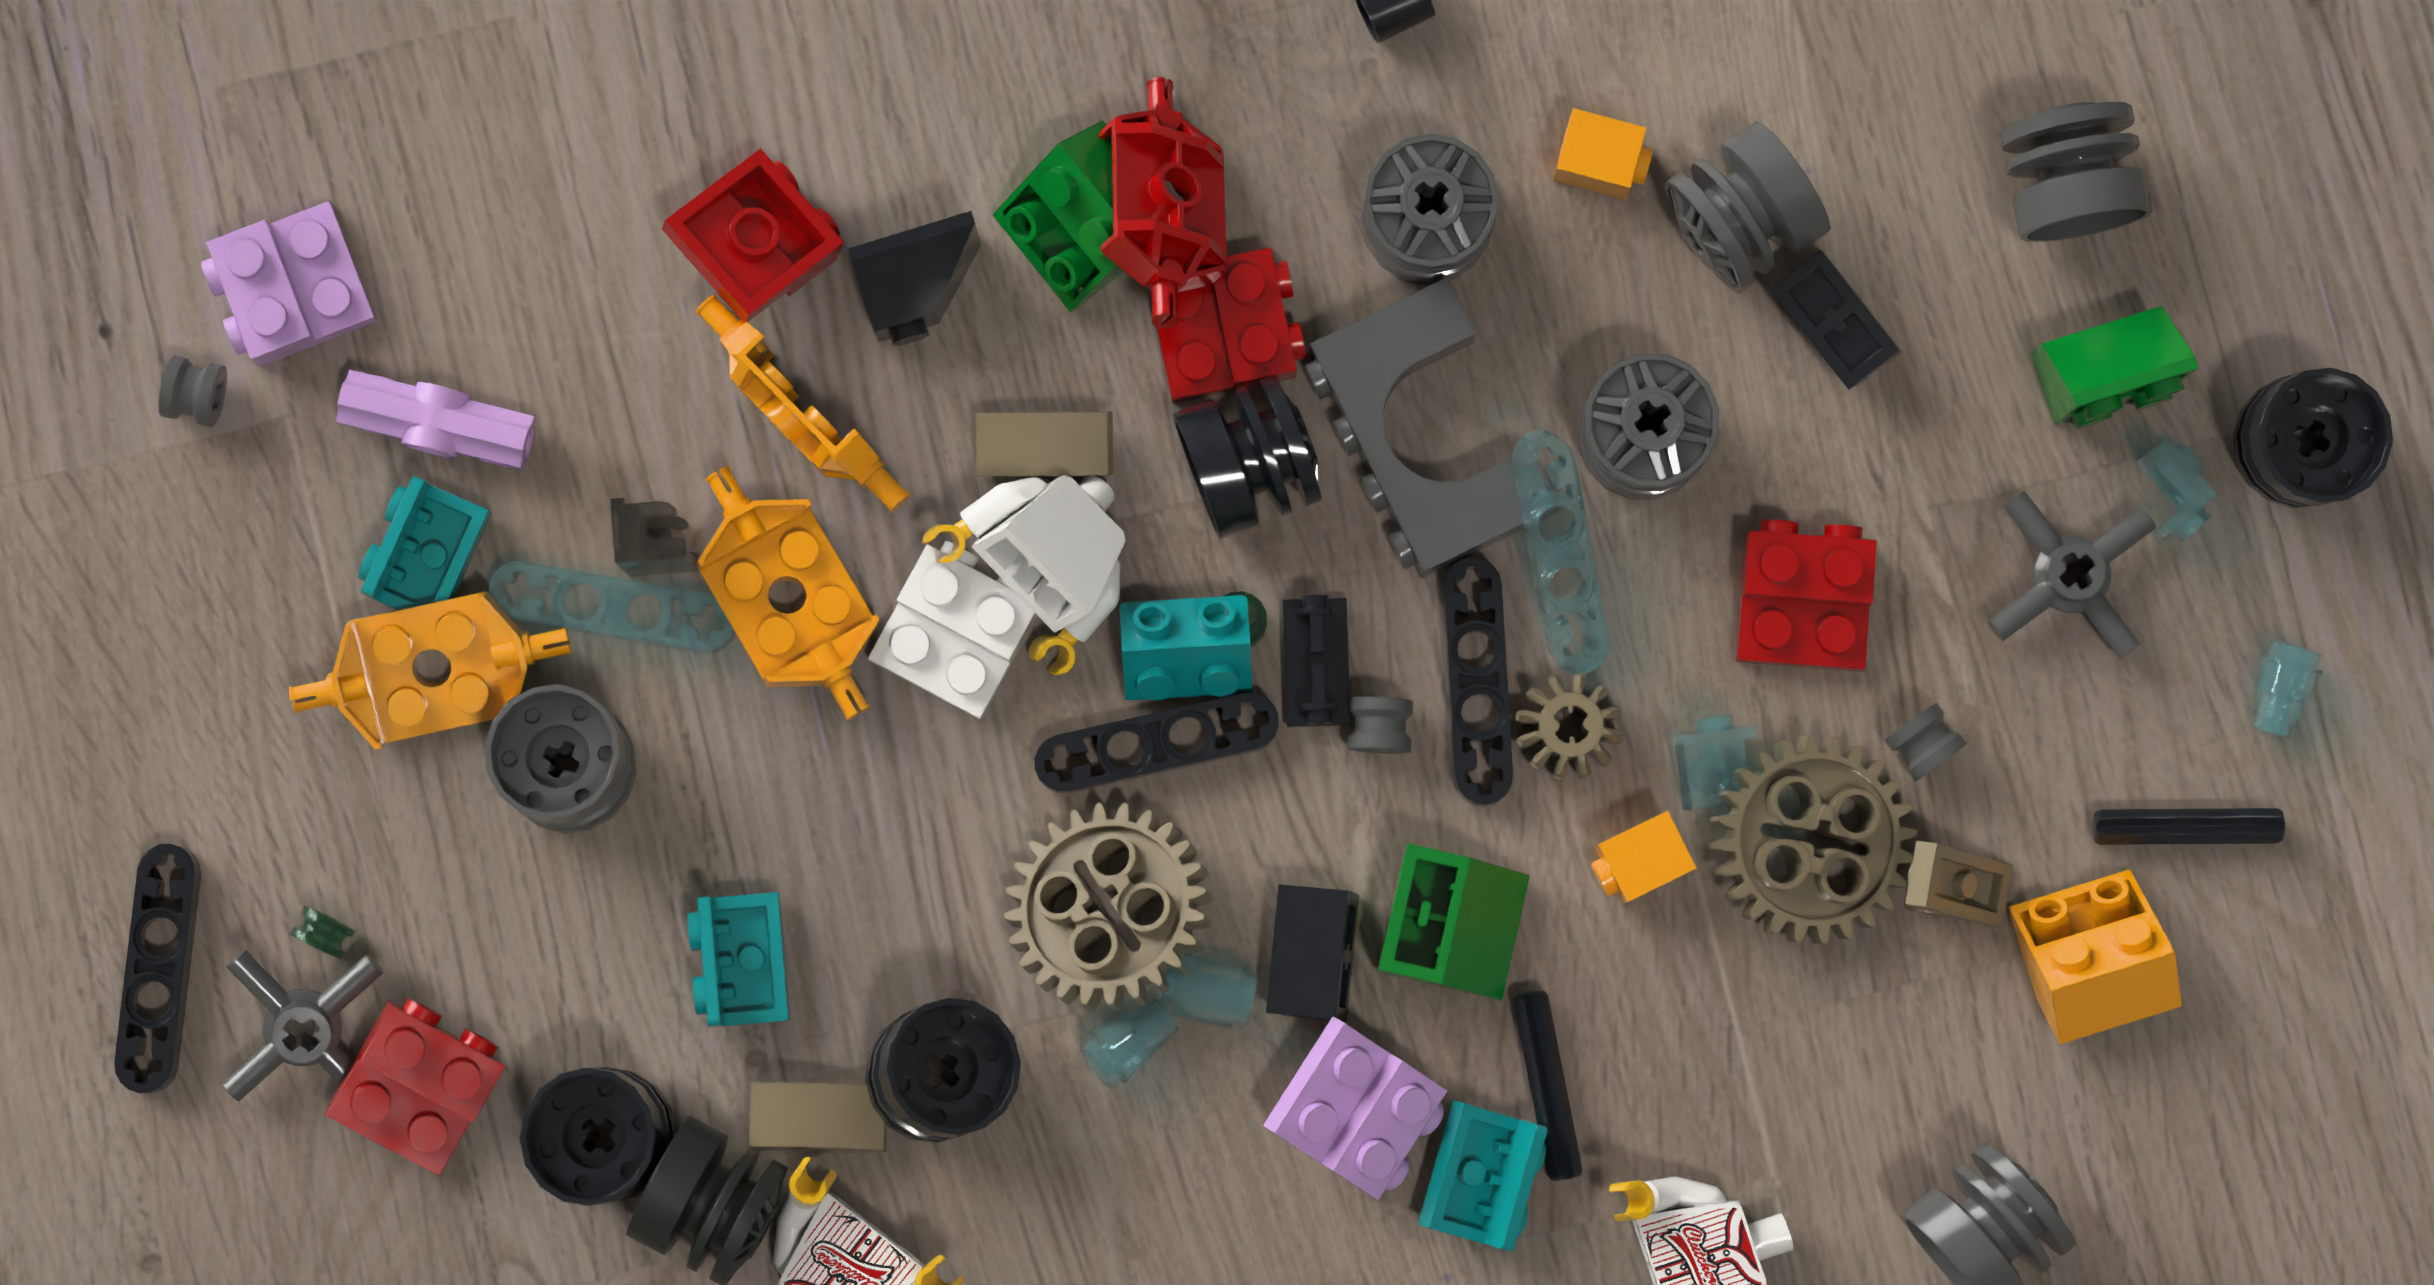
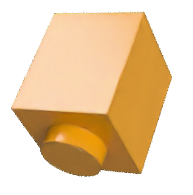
[1553,108,1653,200]
[1590,811,1697,905]

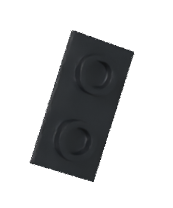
[1283,595,1351,727]

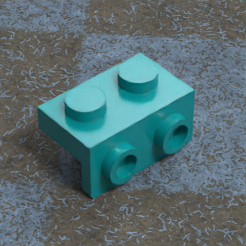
[358,476,492,610]
[1120,595,1253,701]
[687,892,791,1028]
[1417,1100,1547,1252]

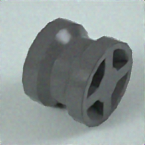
[159,355,227,427]
[1348,697,1413,754]
[1884,703,1967,781]

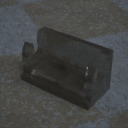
[610,498,699,577]

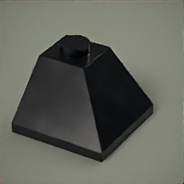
[848,211,981,346]

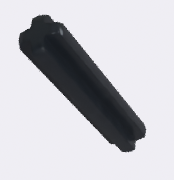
[2093,808,2285,845]
[1513,990,1583,1181]

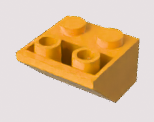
[2009,869,2182,1045]

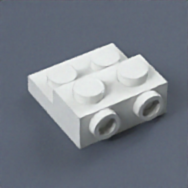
[868,541,1038,720]

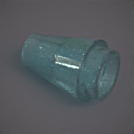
[2252,639,2323,738]
[1079,999,1178,1087]

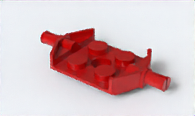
[1099,77,1227,328]

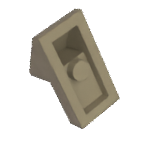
[1904,840,2013,928]

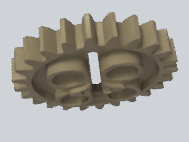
[1709,735,1917,944]
[1004,803,1213,1012]

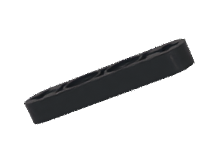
[1443,557,1513,807]
[1034,693,1279,793]
[114,843,201,1094]

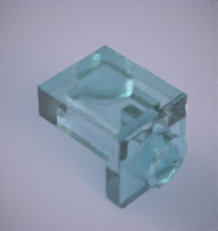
[2136,437,2217,543]
[1673,714,1757,810]

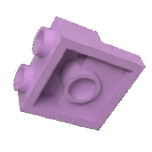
[201,201,378,367]
[1263,1016,1447,1200]

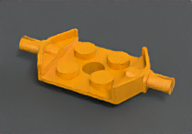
[695,294,910,513]
[696,466,880,721]
[289,591,572,750]

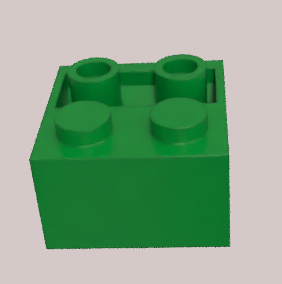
[992,120,1124,312]
[2031,306,2199,429]
[1376,843,1530,1001]

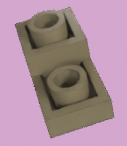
[976,412,1113,477]
[749,1082,887,1153]

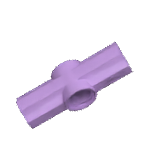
[336,370,537,471]

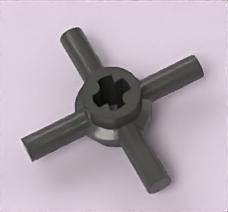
[1988,490,2156,659]
[222,949,384,1101]

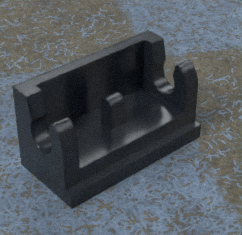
[1770,250,1902,390]
[1266,884,1359,1022]

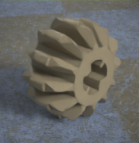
[1515,673,1624,781]

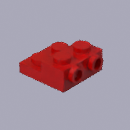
[662,148,844,323]
[1149,247,1306,403]
[1736,520,1877,672]
[324,998,506,1177]

